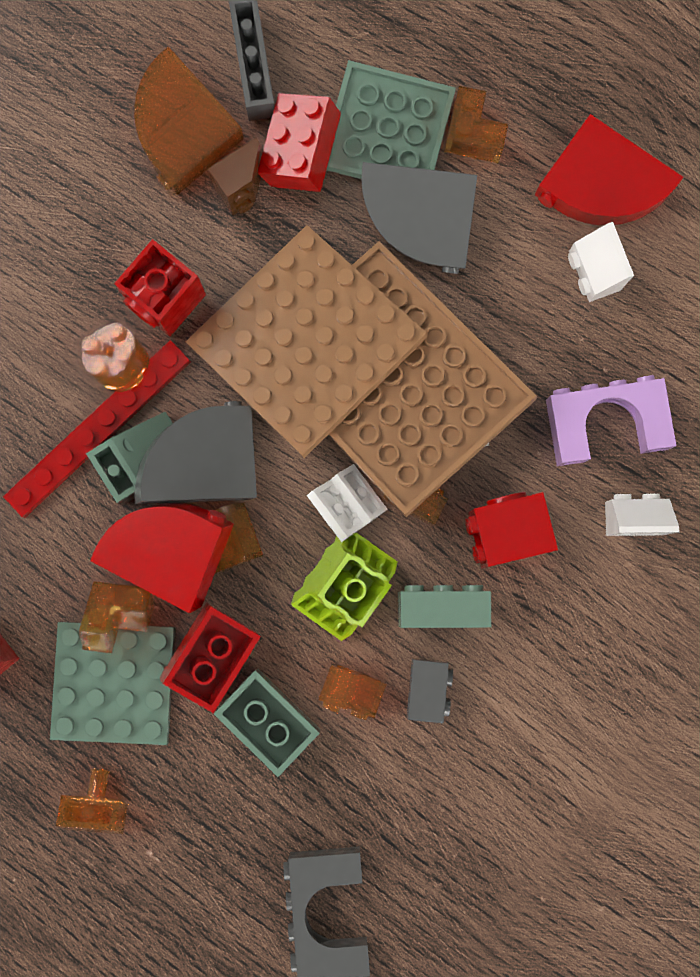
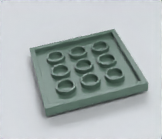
[327,60,456,179]
[50,622,175,745]

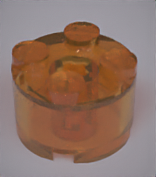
[81,323,149,392]

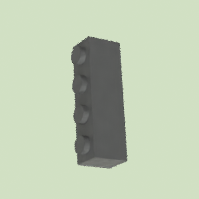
[228,0,275,121]

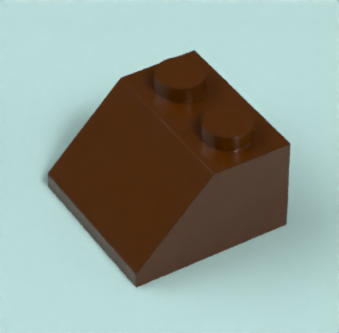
[208,138,262,216]

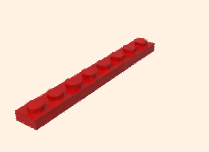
[3,340,191,518]

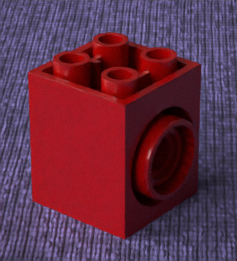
[114,239,206,337]
[465,492,558,569]

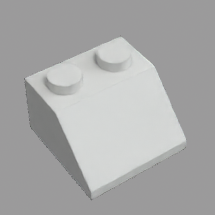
[568,222,634,302]
[605,494,679,536]

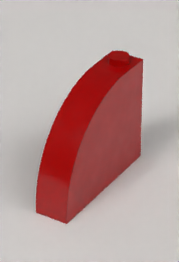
[535,114,684,225]
[90,502,234,613]

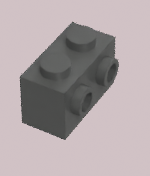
[406,659,453,723]

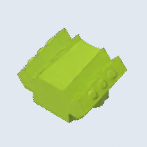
[291,532,398,641]

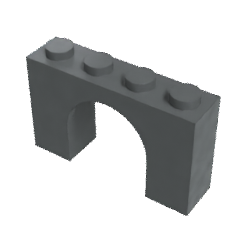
[283,846,370,977]

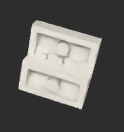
[307,464,388,542]

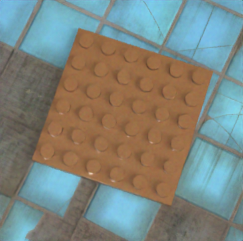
[186,225,428,458]

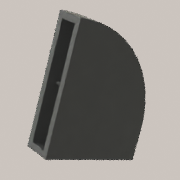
[361,162,477,274]
[135,401,257,504]

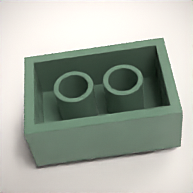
[398,585,491,628]
[214,669,320,777]

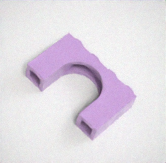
[546,375,676,466]

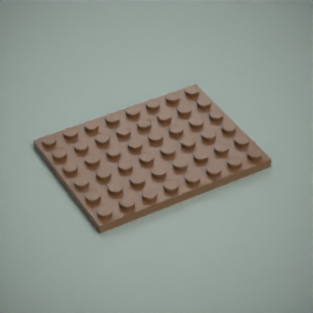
[329,241,537,517]

